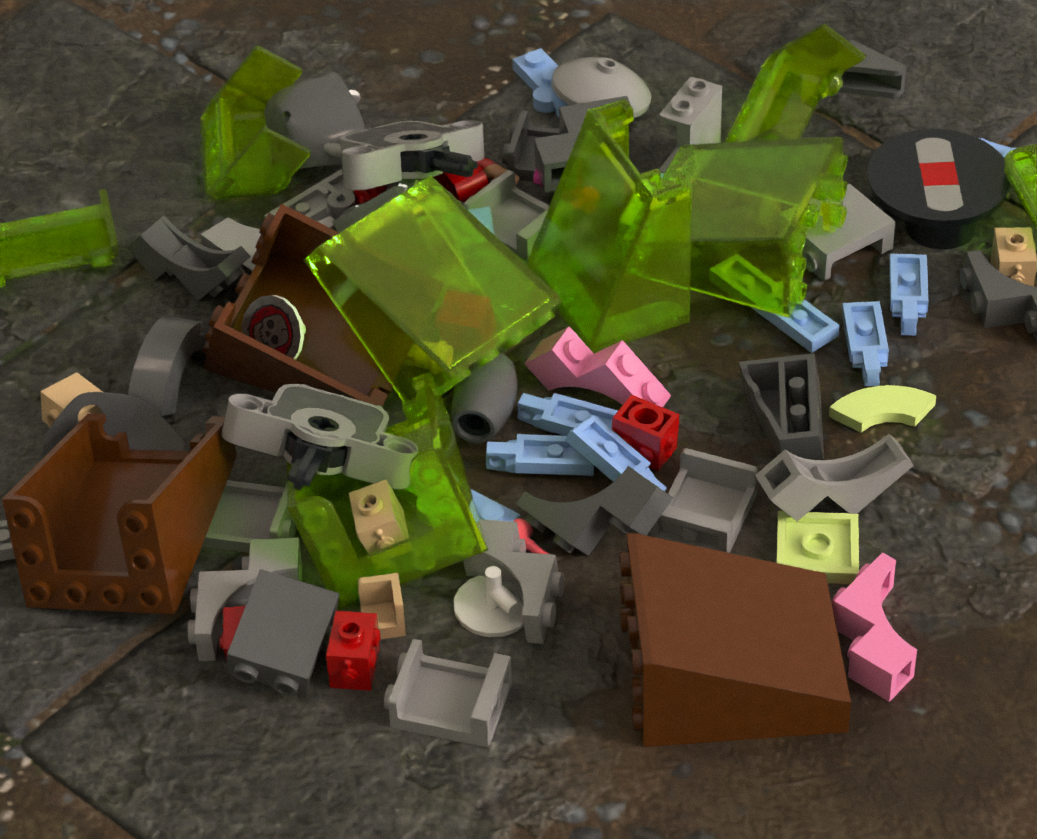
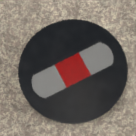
[867,129,1011,249]

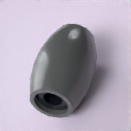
[451,351,517,443]

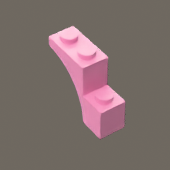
[524,326,671,407]
[831,552,917,702]

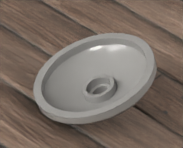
[551,57,651,118]

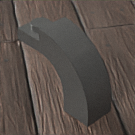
[128,315,207,416]

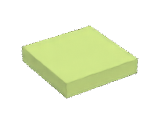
[777,511,859,584]

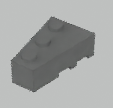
[738,353,824,460]

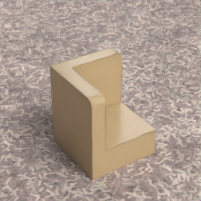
[357,573,406,639]

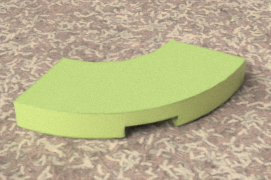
[829,385,936,433]

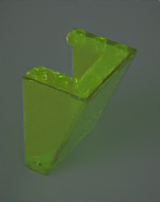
[528,99,692,354]
[623,137,848,318]
[304,175,563,410]
[287,372,488,610]

